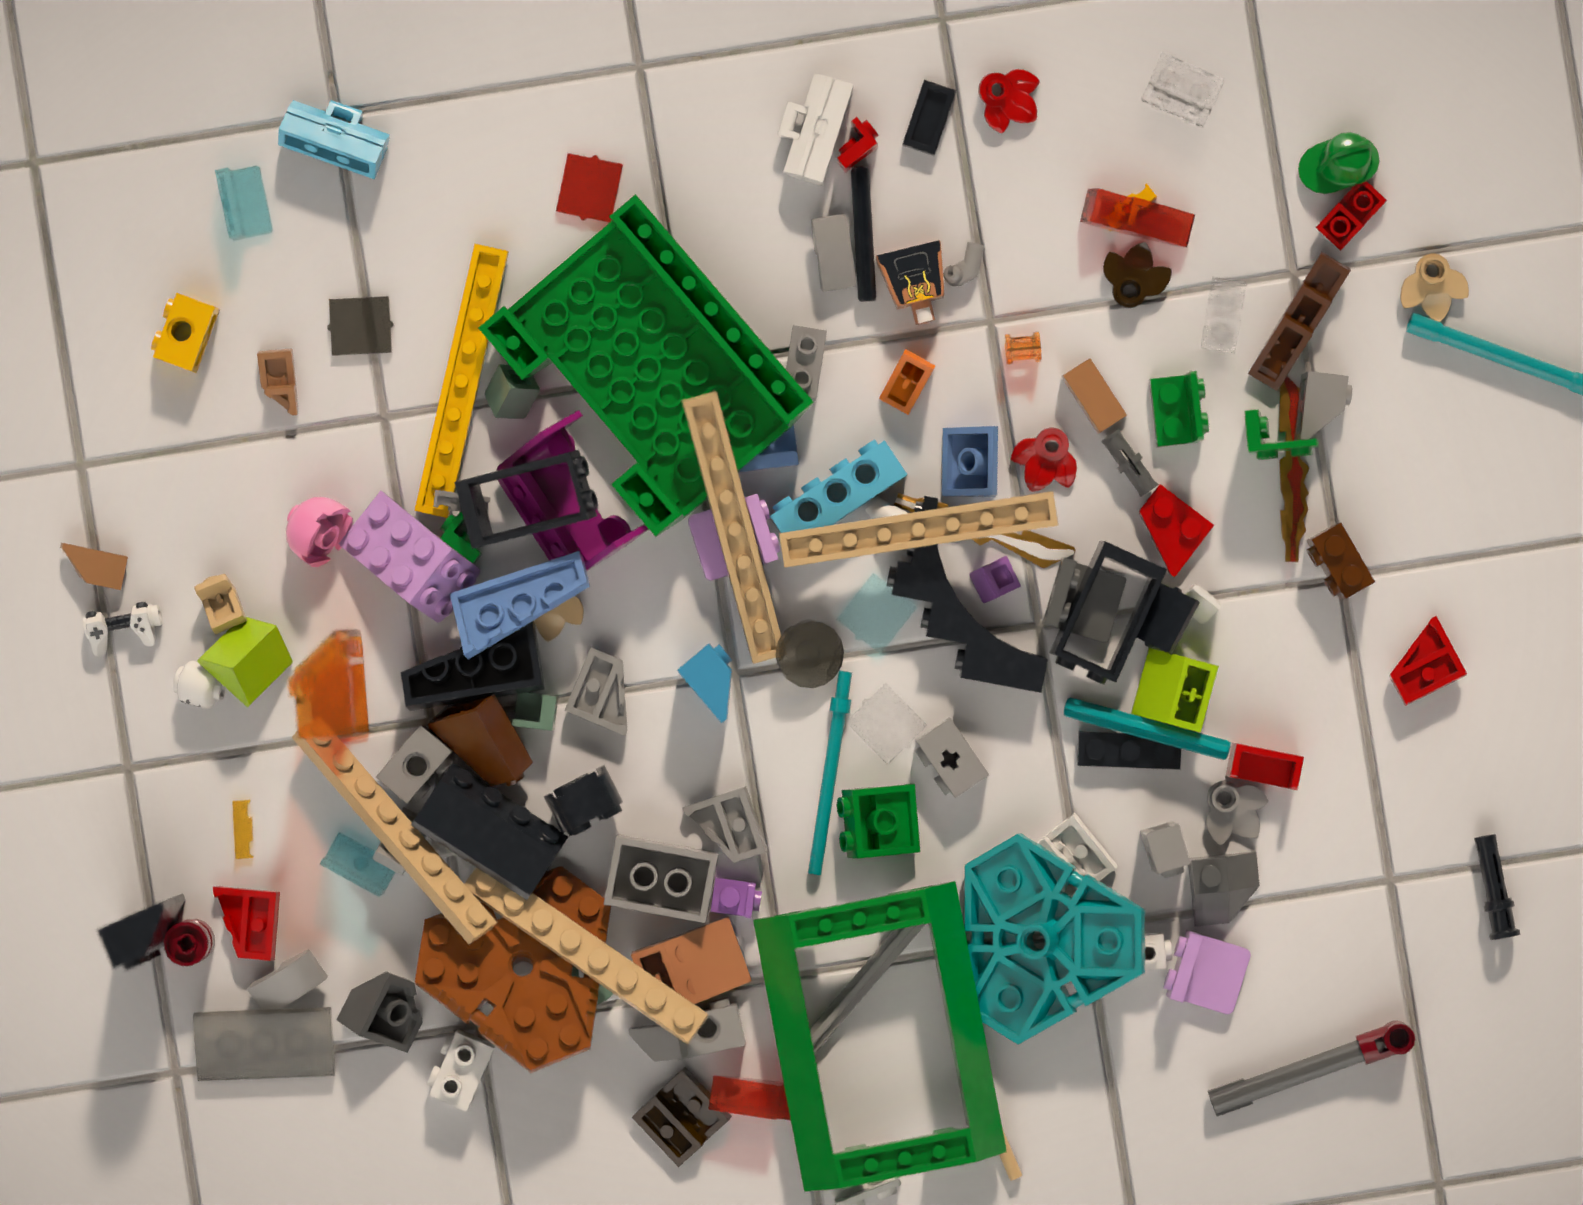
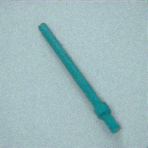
[808,670,852,875]

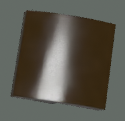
[632,1067,732,1167]

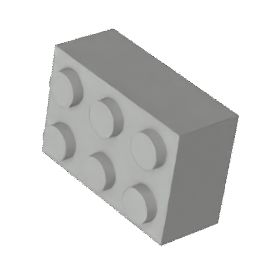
[604,835,719,923]

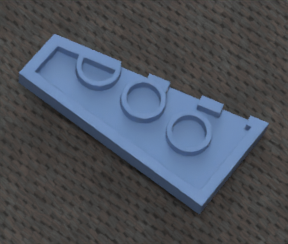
[450,551,590,659]

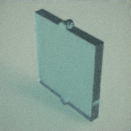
[836,573,917,654]

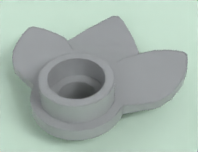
[1206,781,1269,845]

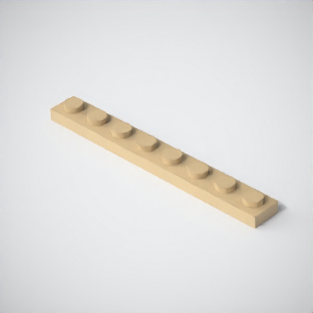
[682,391,786,664]
[779,491,1058,568]
[292,717,497,945]
[464,868,708,1045]

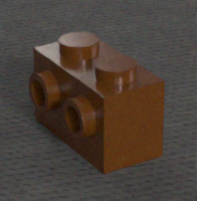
[1306,522,1375,600]

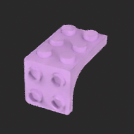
[339,491,480,622]

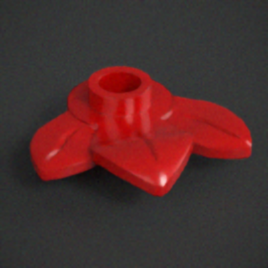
[978,69,1040,134]
[1010,427,1077,492]

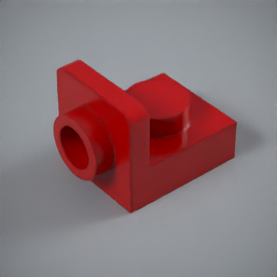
[837,117,879,173]

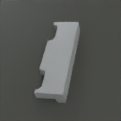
[433,490,491,512]

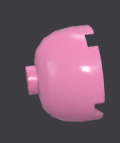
[286,497,353,567]

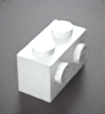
[427,1029,496,1112]

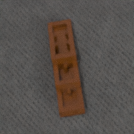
[1248,252,1351,391]

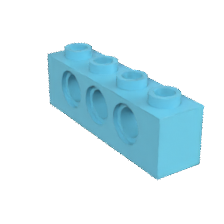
[770,439,907,533]

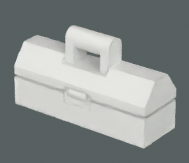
[777,73,854,186]

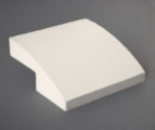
[1037,813,1118,897]

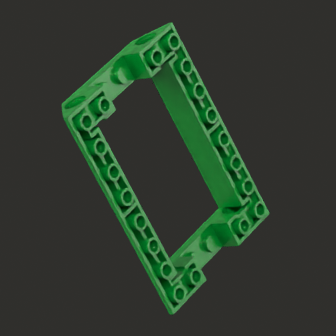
[753,881,1007,1192]

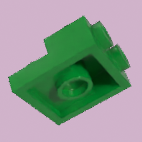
[836,784,921,859]

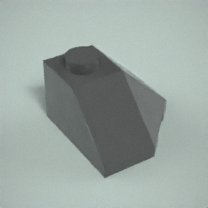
[1188,851,1260,927]
[336,972,423,1053]

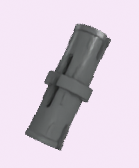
[1101,429,1158,497]

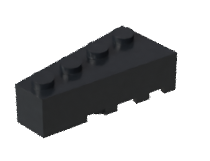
[401,620,545,711]

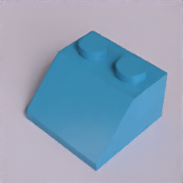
[677,643,732,723]

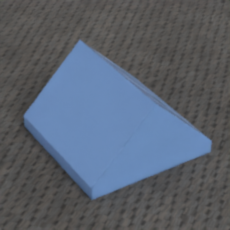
[942,426,998,497]

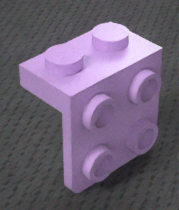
[688,494,780,581]
[1163,930,1251,1014]

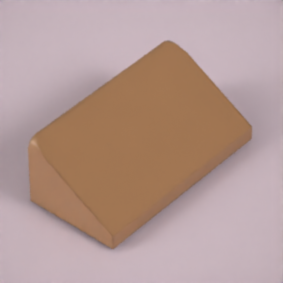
[1061,358,1127,434]

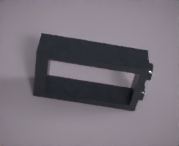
[454,450,598,549]
[1049,541,1167,685]

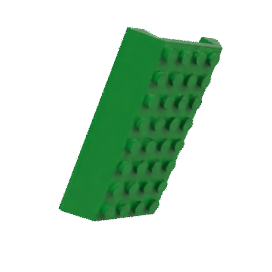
[478,194,814,537]

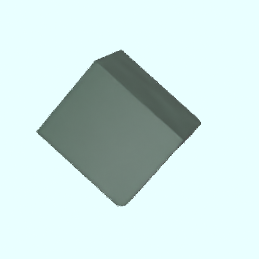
[485,364,540,419]
[512,692,559,731]

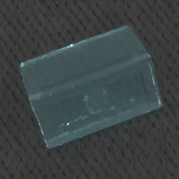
[215,166,273,241]
[319,832,396,897]

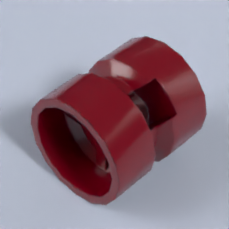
[164,919,215,966]

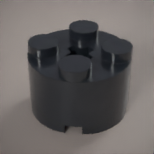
[543,765,623,837]

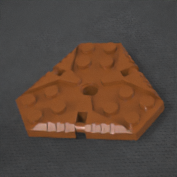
[415,866,611,1073]

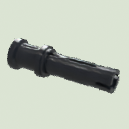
[1474,834,1520,940]

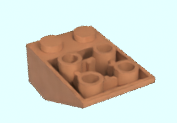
[631,916,752,1005]

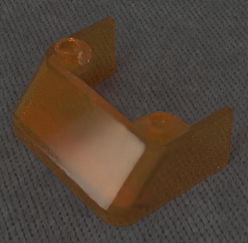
[288,629,369,739]

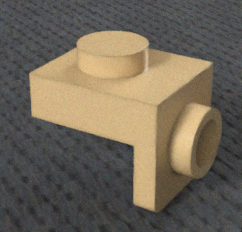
[194,574,247,634]

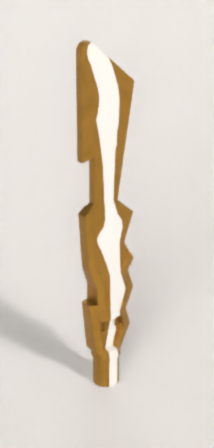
[894,493,1076,569]

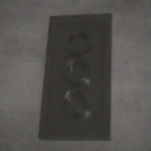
[193,1007,336,1081]

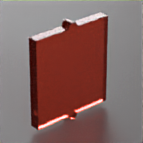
[556,153,623,223]

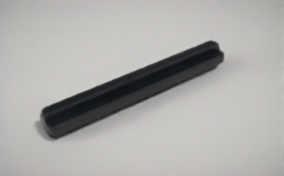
[851,166,876,302]

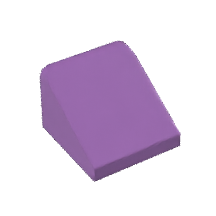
[969,555,1021,603]

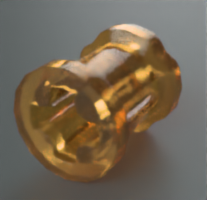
[1004,332,1042,365]

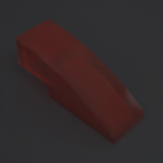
[1080,188,1195,248]
[708,1075,791,1121]

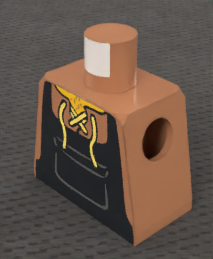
[876,240,944,325]

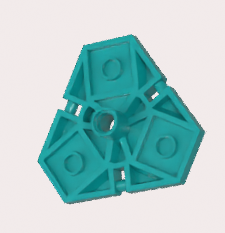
[965,833,1145,1045]

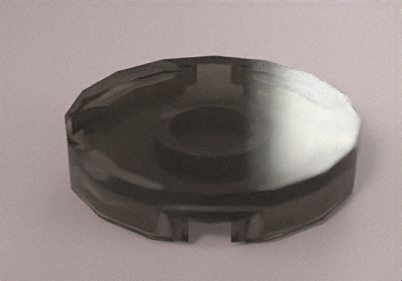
[775,619,844,689]

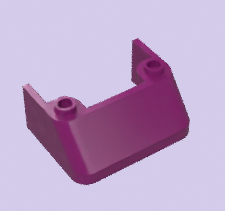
[496,410,649,571]

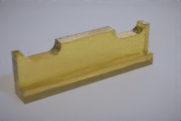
[232,800,254,859]

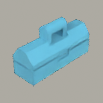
[278,100,390,180]

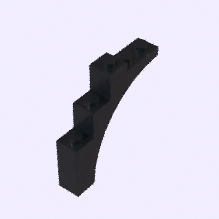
[886,496,1048,693]

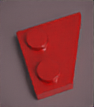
[1138,484,1214,578]
[1389,616,1467,706]
[213,886,280,961]

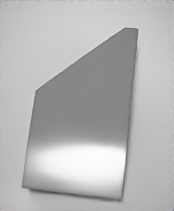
[629,1024,688,1062]

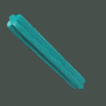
[1064,697,1231,760]

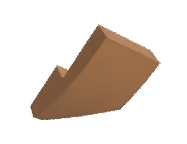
[257,348,298,416]
[60,542,128,590]

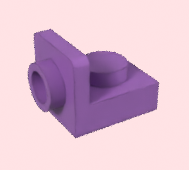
[711,877,762,918]

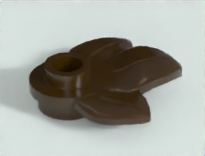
[1103,242,1172,308]

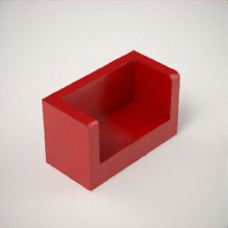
[1225,742,1304,790]

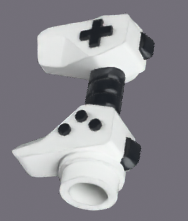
[83,602,162,657]

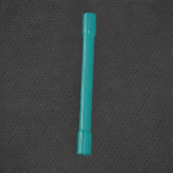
[1406,313,1583,396]

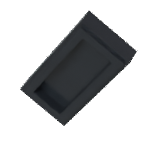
[902,80,956,156]

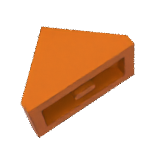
[879,349,935,415]

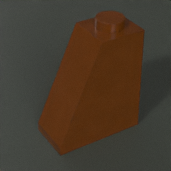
[427,693,533,786]

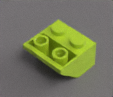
[1131,648,1219,733]

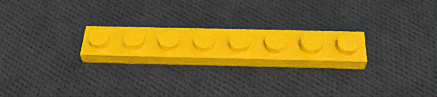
[414,244,509,518]

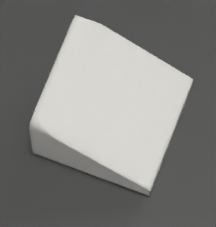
[1185,584,1222,624]

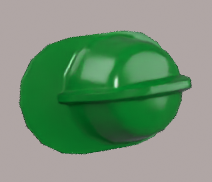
[1298,132,1380,194]

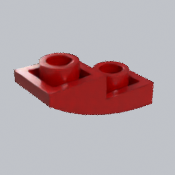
[1315,181,1387,251]

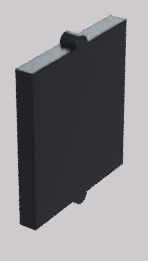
[1137,583,1200,655]

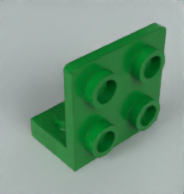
[1149,371,1209,447]
[1244,409,1319,460]

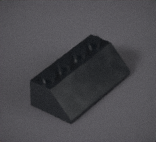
[411,763,568,900]
[97,894,186,971]

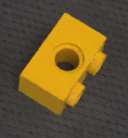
[151,293,220,374]

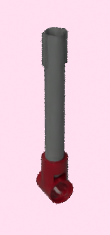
[1207,1020,1415,1117]

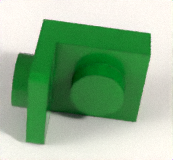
[439,511,482,565]

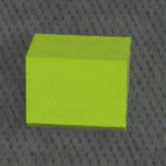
[197,617,293,708]

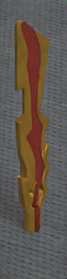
[1279,376,1309,562]

